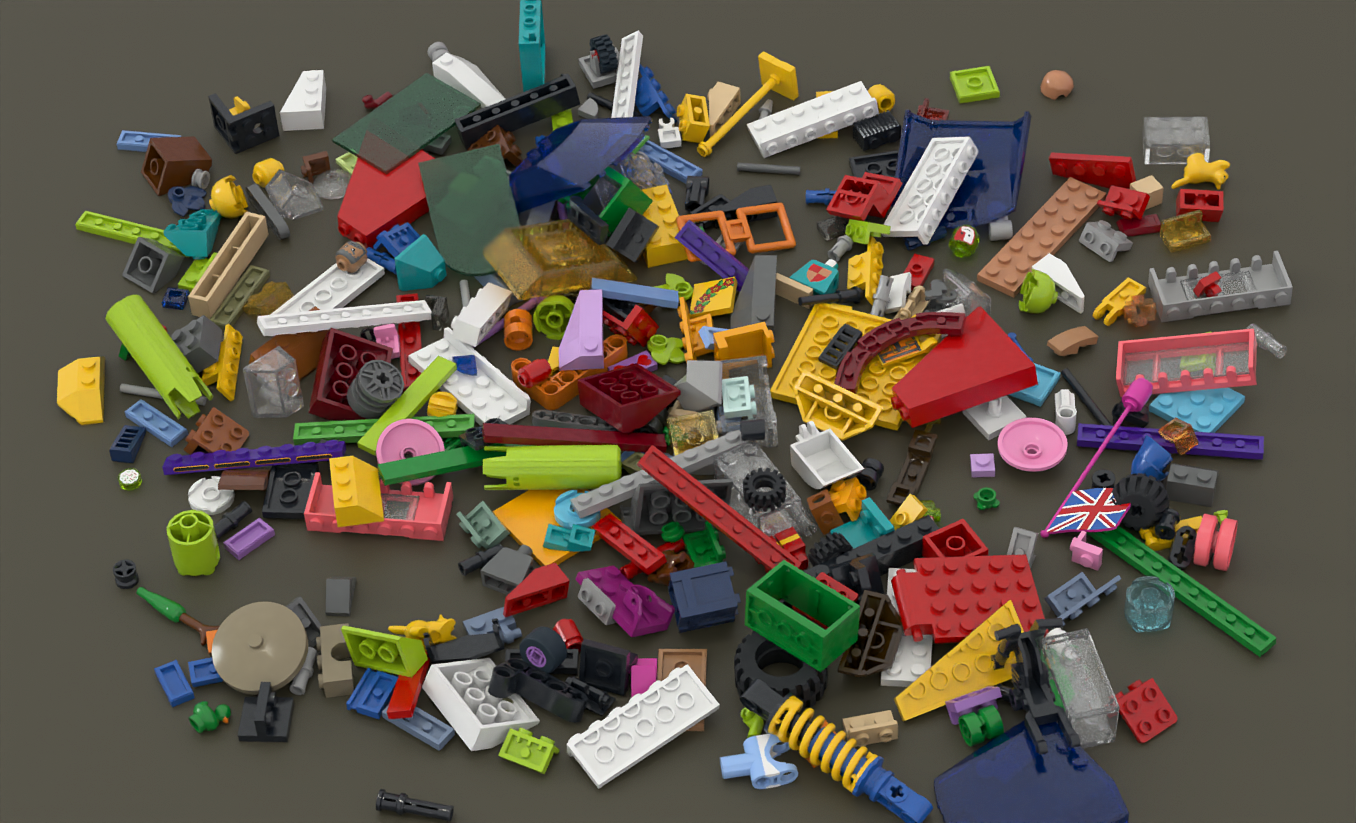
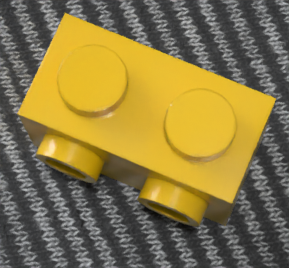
[676,94,710,143]

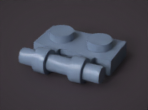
[463,607,522,644]

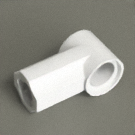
[1054,389,1077,435]

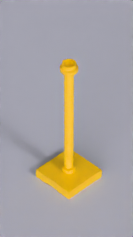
[697,51,799,157]

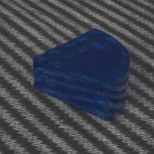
[452,355,477,376]

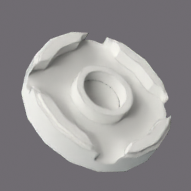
[188,476,235,515]

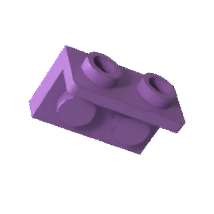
[945,686,1002,725]

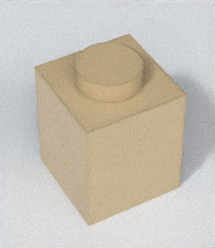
[1130,175,1163,210]

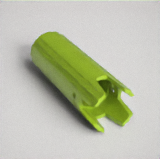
[105,295,213,420]
[483,445,622,490]

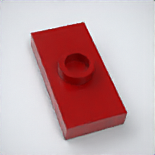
[904,253,935,291]

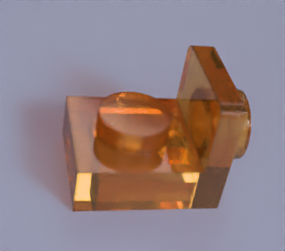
[1158,417,1198,455]

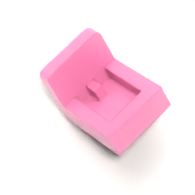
[373,324,401,359]
[1070,531,1103,571]

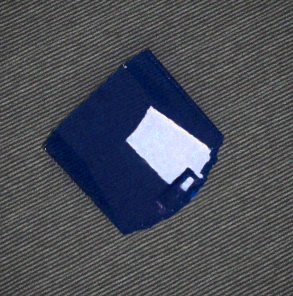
[891,110,1032,228]
[509,116,652,213]
[934,720,1129,823]

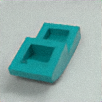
[543,524,596,552]

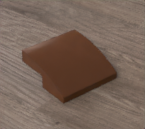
[218,468,271,490]

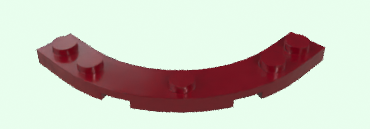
[834,312,966,394]

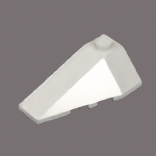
[432,53,505,108]

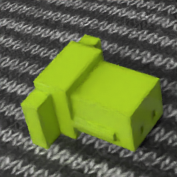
[1213,510,1228,525]

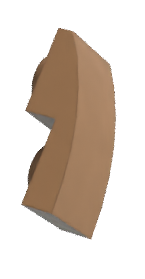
[1047,326,1099,356]

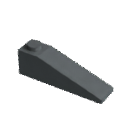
[730,255,777,335]

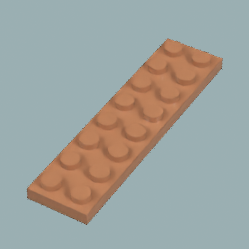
[977,177,1107,298]

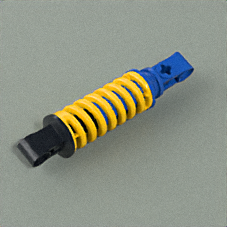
[739,679,933,823]

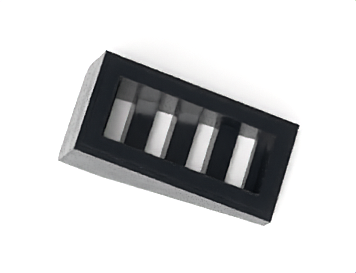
[818,324,862,370]

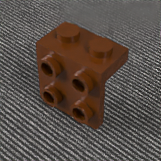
[467,125,524,168]

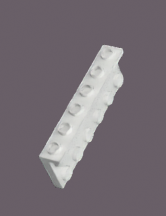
[747,81,879,158]
[882,137,979,244]
[408,327,531,426]
[567,664,720,789]

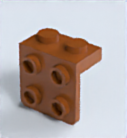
[183,407,249,455]

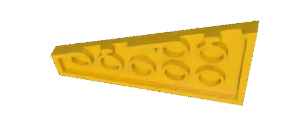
[894,600,1024,722]

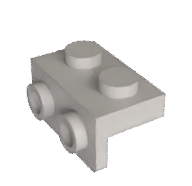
[1079,220,1133,262]
[577,578,617,625]

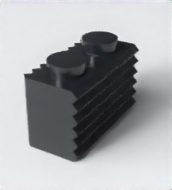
[853,110,901,151]

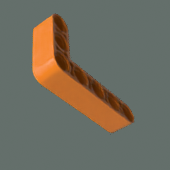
[511,334,628,410]

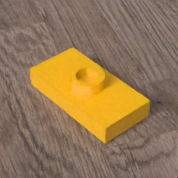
[889,494,928,530]

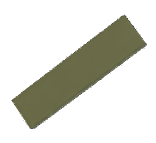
[210,265,270,331]

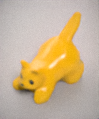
[1171,153,1230,190]
[388,615,456,651]

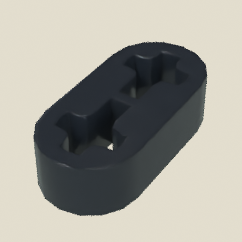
[1168,526,1197,570]

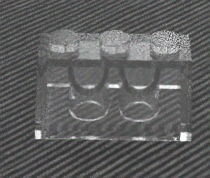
[243,346,304,418]

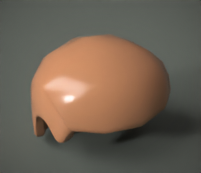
[1040,70,1074,100]

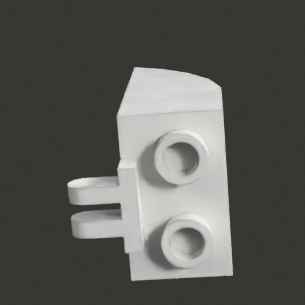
[790,421,864,489]

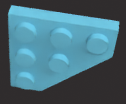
[1149,388,1245,433]

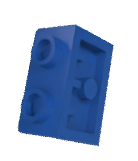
[373,222,420,258]

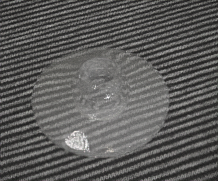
[313,169,352,199]

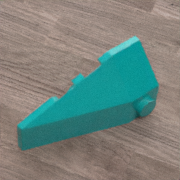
[164,209,222,259]

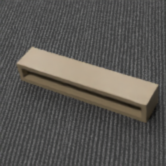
[188,212,269,319]

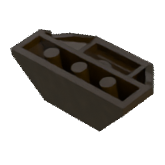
[838,590,904,678]

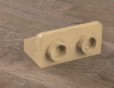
[843,710,898,747]

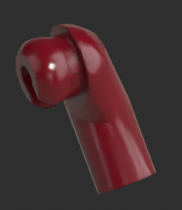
[362,91,393,109]

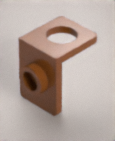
[807,489,844,535]

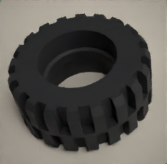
[734,631,828,713]

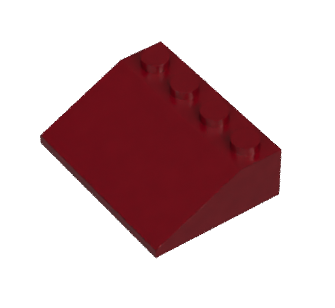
[308,328,393,421]
[578,363,681,433]

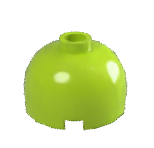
[1018,269,1058,314]
[533,295,575,340]

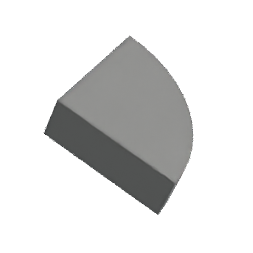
[578,98,598,122]

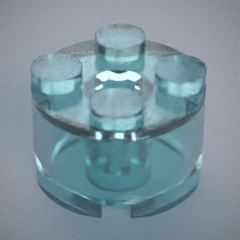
[1124,576,1175,632]

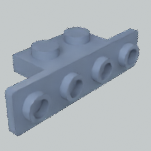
[1044,572,1121,631]

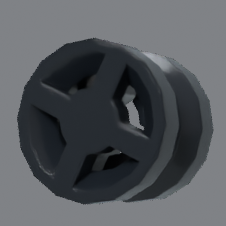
[1091,469,1116,489]
[113,559,139,589]

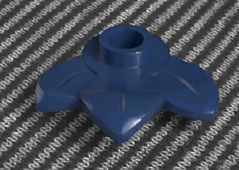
[168,186,207,217]

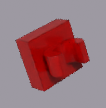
[1193,271,1222,297]

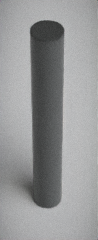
[737,162,801,175]

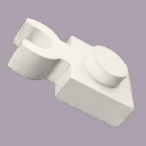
[658,118,681,148]

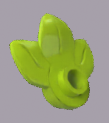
[654,273,693,301]
[647,335,686,365]

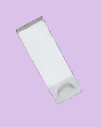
[1032,253,1085,314]

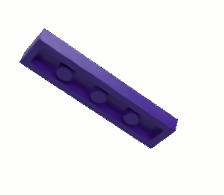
[674,220,749,292]

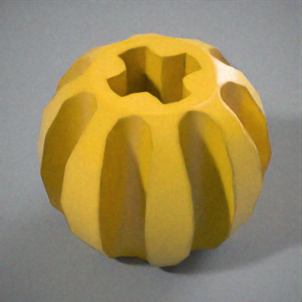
[427,392,458,417]

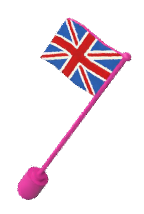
[1040,378,1153,538]

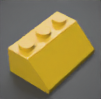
[329,456,384,527]

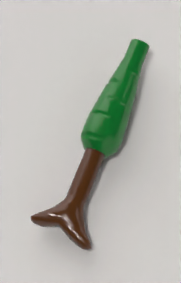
[136,587,220,646]

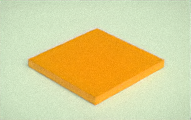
[493,489,621,566]

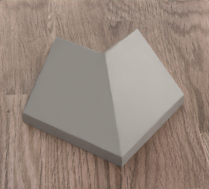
[673,360,722,413]

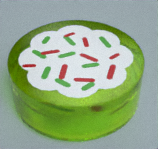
[118,468,142,490]

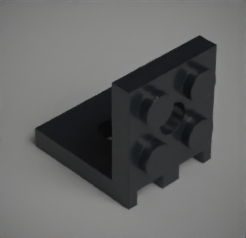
[208,93,280,154]

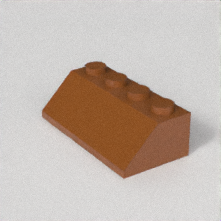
[248,306,329,397]

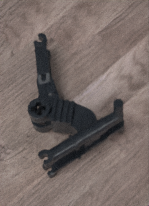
[991,618,1081,755]

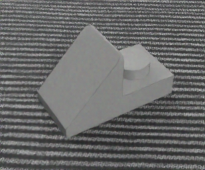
[1007,527,1039,569]

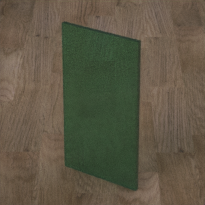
[332,73,481,174]

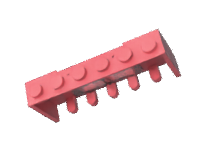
[304,472,453,541]

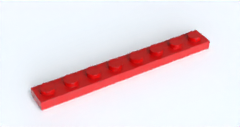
[637,445,802,570]

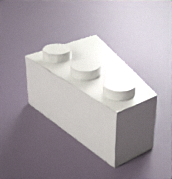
[280,70,326,131]

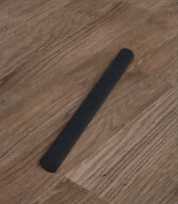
[1061,368,1113,426]

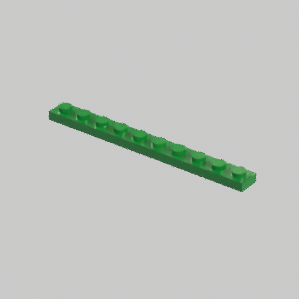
[1087,526,1277,657]

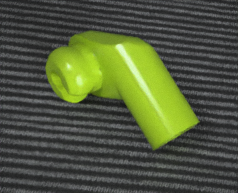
[740,707,764,738]

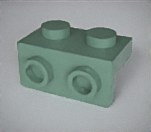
[456,501,510,549]

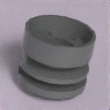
[347,360,404,419]

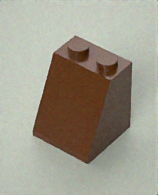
[141,136,212,196]

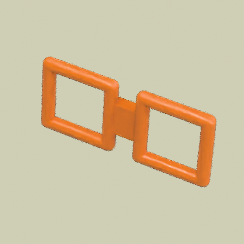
[676,202,796,262]

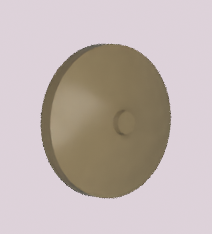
[212,602,308,695]

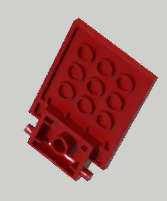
[891,554,1049,643]

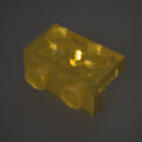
[1160,210,1211,253]
[242,281,294,316]

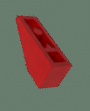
[503,562,570,617]

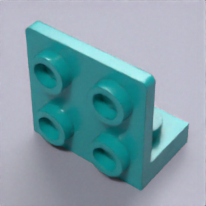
[830,497,894,549]

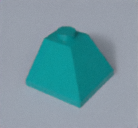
[394,234,447,291]

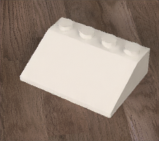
[422,658,540,751]

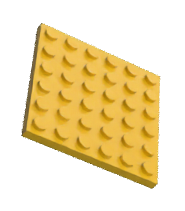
[770,303,942,431]

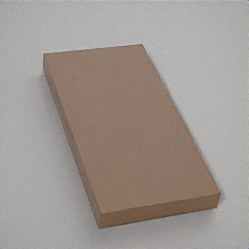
[657,649,707,731]

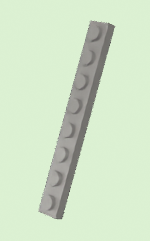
[570,429,749,519]

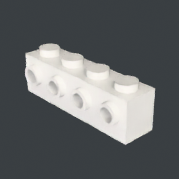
[451,282,512,347]

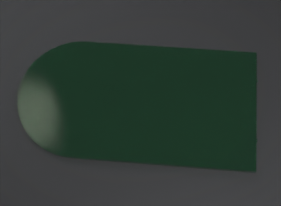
[418,144,523,276]

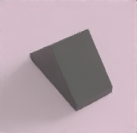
[326,576,356,616]

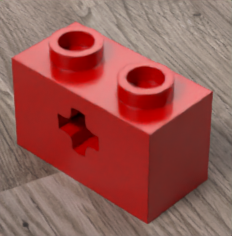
[1176,189,1223,222]

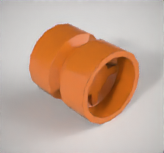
[504,309,533,351]

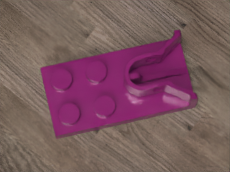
[575,566,675,637]

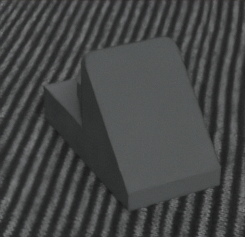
[285,596,322,648]

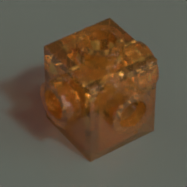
[1123,294,1157,327]

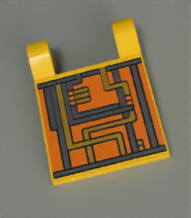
[876,314,938,367]

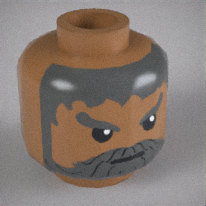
[335,241,367,273]

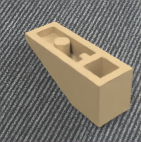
[707,82,741,137]

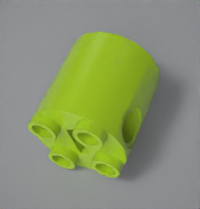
[167,510,220,576]

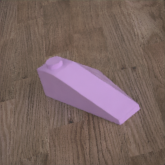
[559,289,604,371]

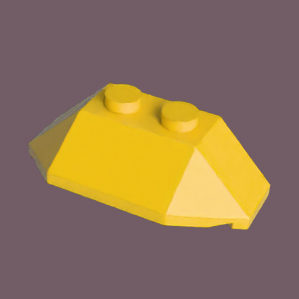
[57,356,105,425]
[793,370,883,441]

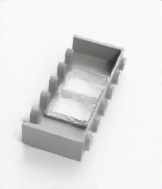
[1148,251,1293,322]

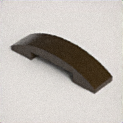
[886,429,937,506]

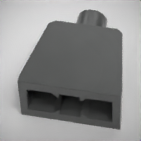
[481,545,534,595]

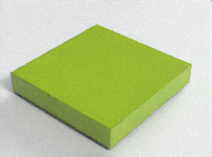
[950,66,1000,103]

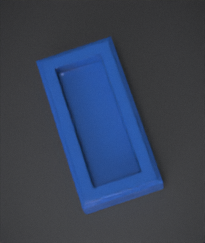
[154,660,195,707]

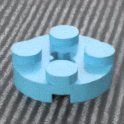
[554,490,600,530]

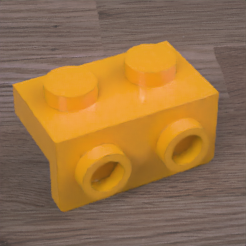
[829,477,867,522]

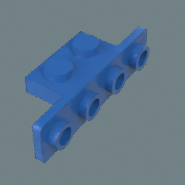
[635,64,678,123]

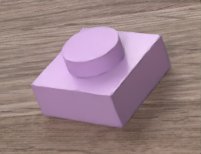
[970,453,995,477]

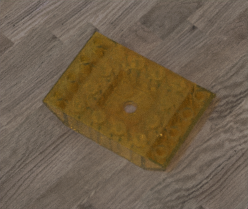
[482,219,637,300]

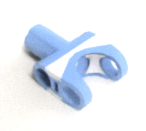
[720,734,798,789]

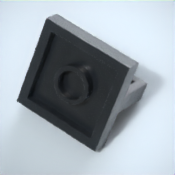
[606,208,660,263]
[828,553,885,605]
[579,639,638,696]
[238,682,294,742]

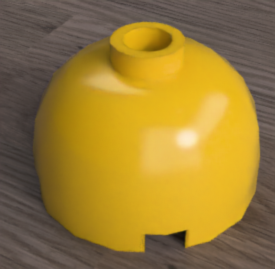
[209,175,248,218]

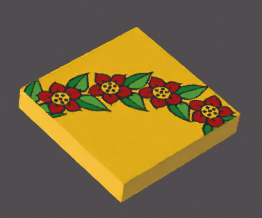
[689,277,737,319]

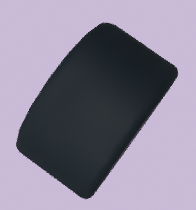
[519,626,567,674]

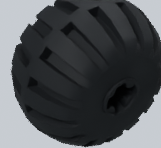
[1111,473,1170,531]

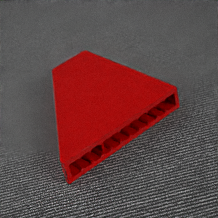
[337,118,460,248]
[891,306,1038,428]

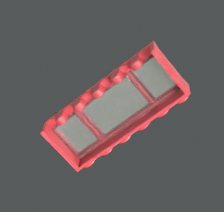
[1116,329,1257,397]

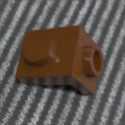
[300,151,331,185]

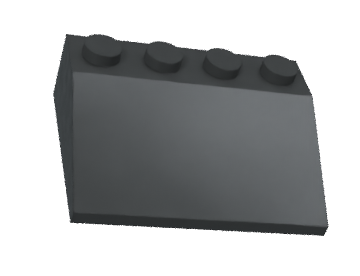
[630,479,733,535]

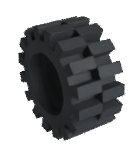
[743,468,786,512]
[808,532,853,567]

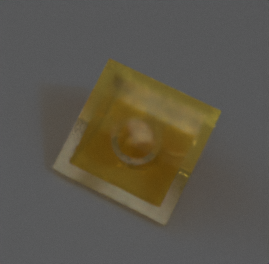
[666,410,718,456]

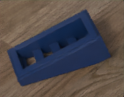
[109,425,147,463]

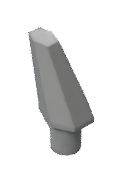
[758,99,773,119]

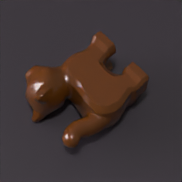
[647,550,694,586]

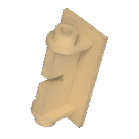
[894,286,930,320]

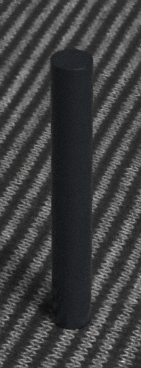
[587,92,641,121]

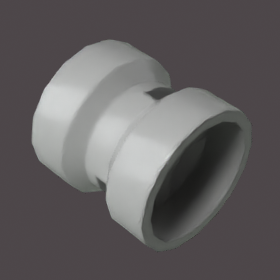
[427,42,450,62]

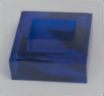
[161,287,189,310]

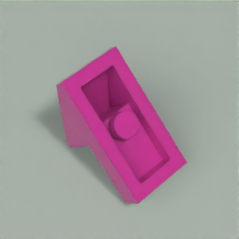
[631,658,658,697]

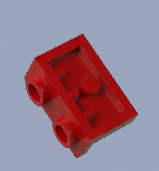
[1097,185,1151,220]

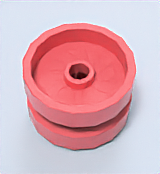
[1193,514,1238,571]

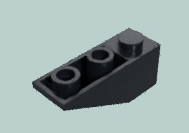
[715,185,778,229]

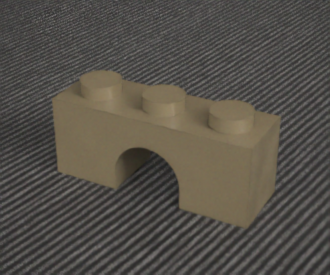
[316,623,355,698]

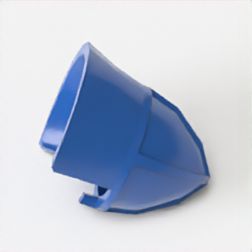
[1131,435,1173,482]

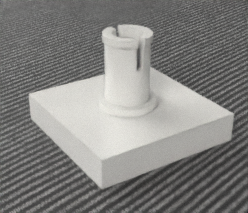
[963,395,1026,441]

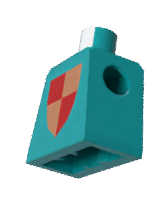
[789,259,839,295]

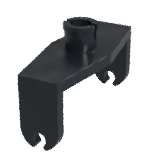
[423,618,505,664]

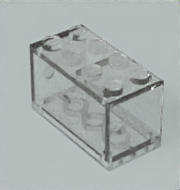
[714,440,802,538]
[1039,628,1120,752]

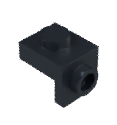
[1112,400,1149,428]

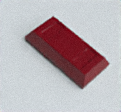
[1116,214,1164,237]

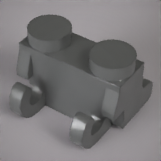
[924,279,957,312]

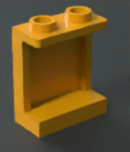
[713,322,775,379]

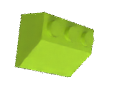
[341,625,428,677]

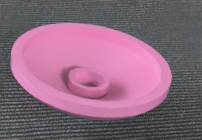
[998,418,1067,472]
[376,419,445,486]

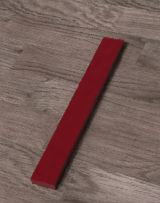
[482,423,667,453]

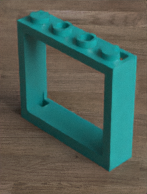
[519,0,546,92]

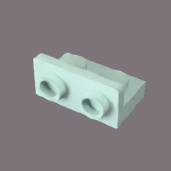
[722,376,757,419]

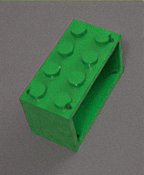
[549,148,653,238]
[745,560,860,672]

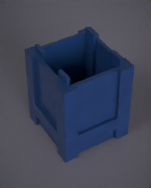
[668,561,741,633]

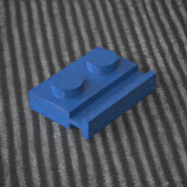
[346,668,398,719]

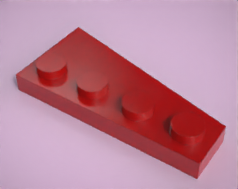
[1049,153,1136,189]

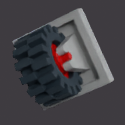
[578,34,620,89]

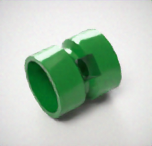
[958,705,1004,747]

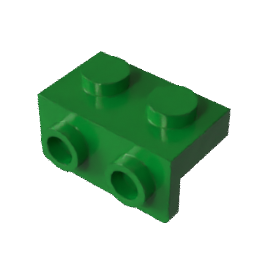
[682,521,726,568]

